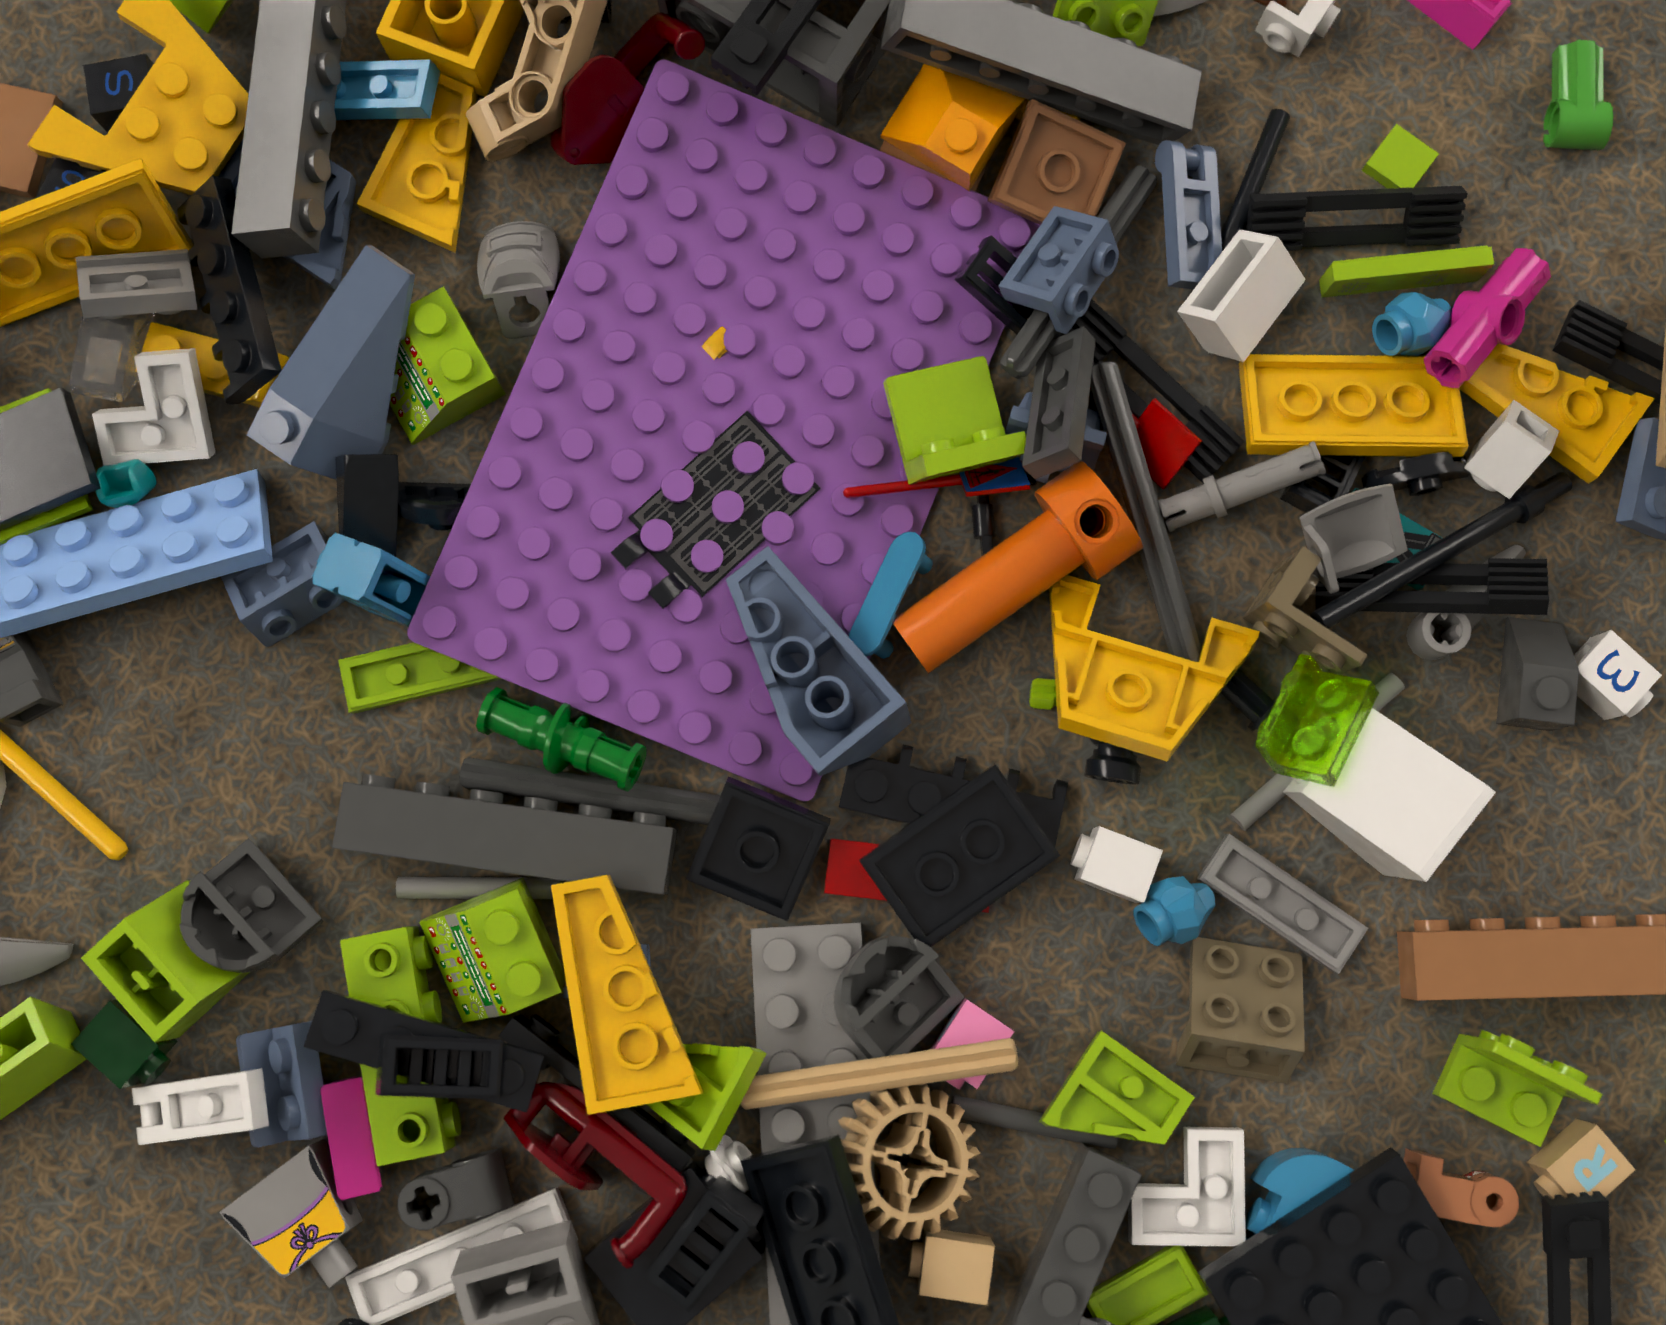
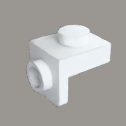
[1255,0,1341,58]

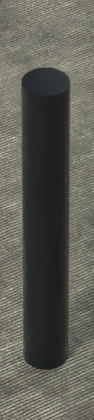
[1221,109,1290,252]

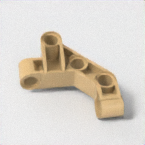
[466,0,608,161]

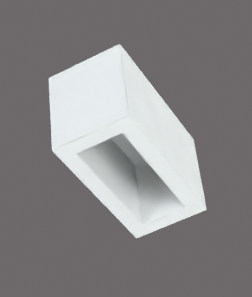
[1177,229,1306,362]

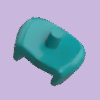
[96,459,157,508]

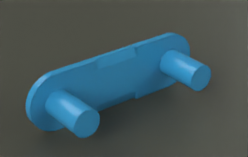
[849,532,933,659]

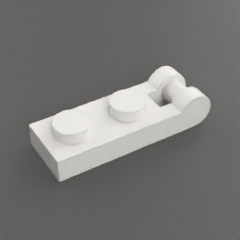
[132,1068,269,1145]

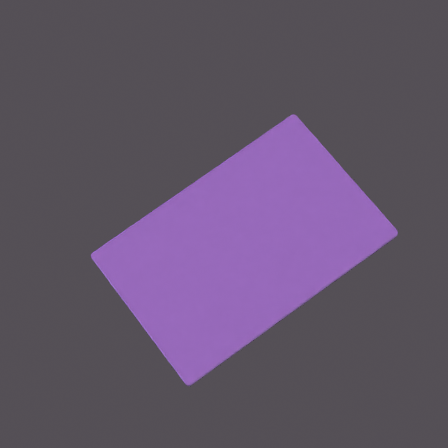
[407,60,1040,802]

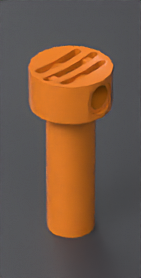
[893,461,1143,674]

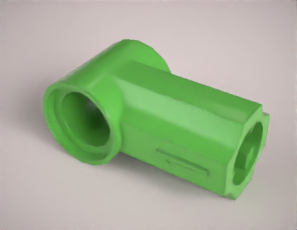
[1544,40,1613,151]

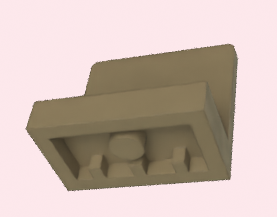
[1242,546,1367,678]
[1176,937,1305,1083]

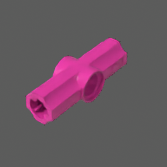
[1423,248,1551,388]

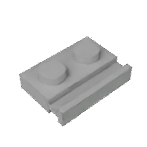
[76,249,197,319]

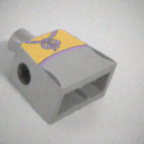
[220,1139,362,1288]

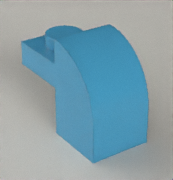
[1245,1148,1354,1240]

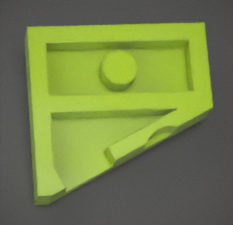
[1039,1030,1195,1145]
[646,1043,767,1151]

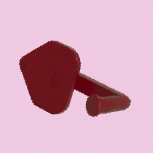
[551,12,705,165]
[503,1082,687,1269]

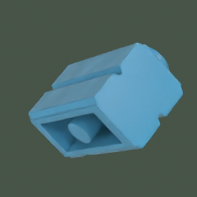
[312,532,431,627]

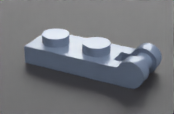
[1155,140,1222,289]

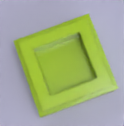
[1361,124,1439,189]

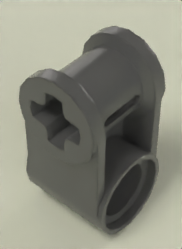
[398,1148,515,1231]

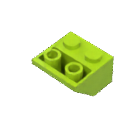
[81,880,250,1042]

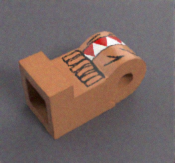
[1404,1149,1519,1227]

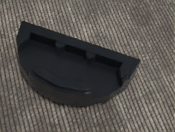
[1361,452,1470,496]
[398,482,471,530]

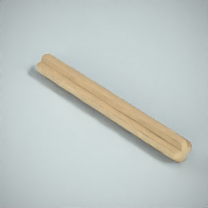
[741,1038,1018,1110]

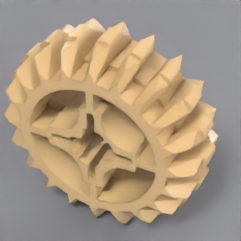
[838,1084,981,1240]

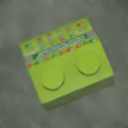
[390,286,506,445]
[419,877,566,1023]

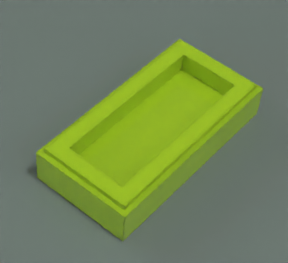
[1086,1246,1209,1325]

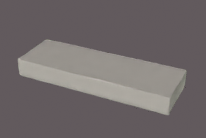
[1196,834,1368,974]

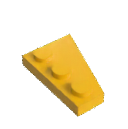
[357,73,477,253]
[1460,344,1655,484]

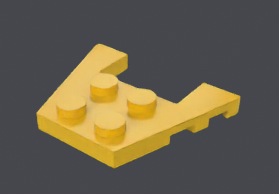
[27,0,249,195]
[1049,575,1260,761]

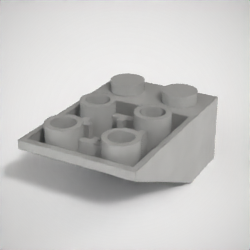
[451,1220,600,1325]

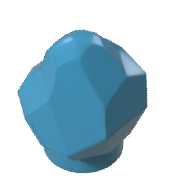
[1372,292,1452,356]
[1133,876,1216,946]

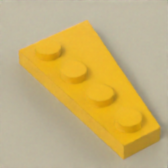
[551,875,703,1115]

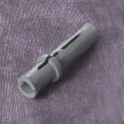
[1158,441,1326,532]

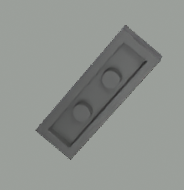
[1022,326,1096,479]

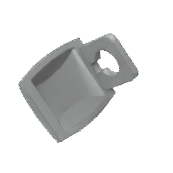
[477,221,560,338]
[1299,483,1408,594]

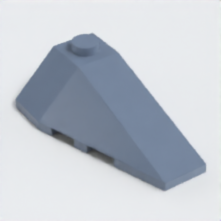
[247,245,415,480]
[726,546,911,776]

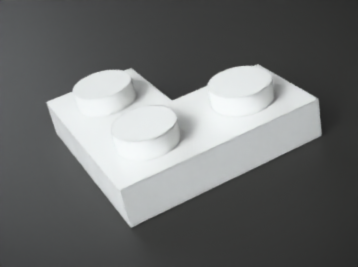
[92,348,216,466]
[1128,1127,1246,1247]

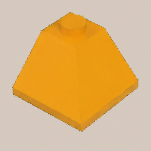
[880,64,1025,191]

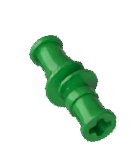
[476,687,647,792]

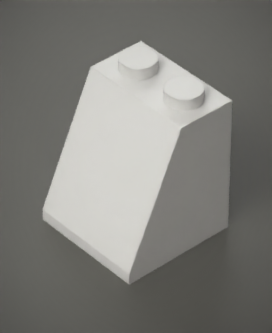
[1283,706,1496,882]

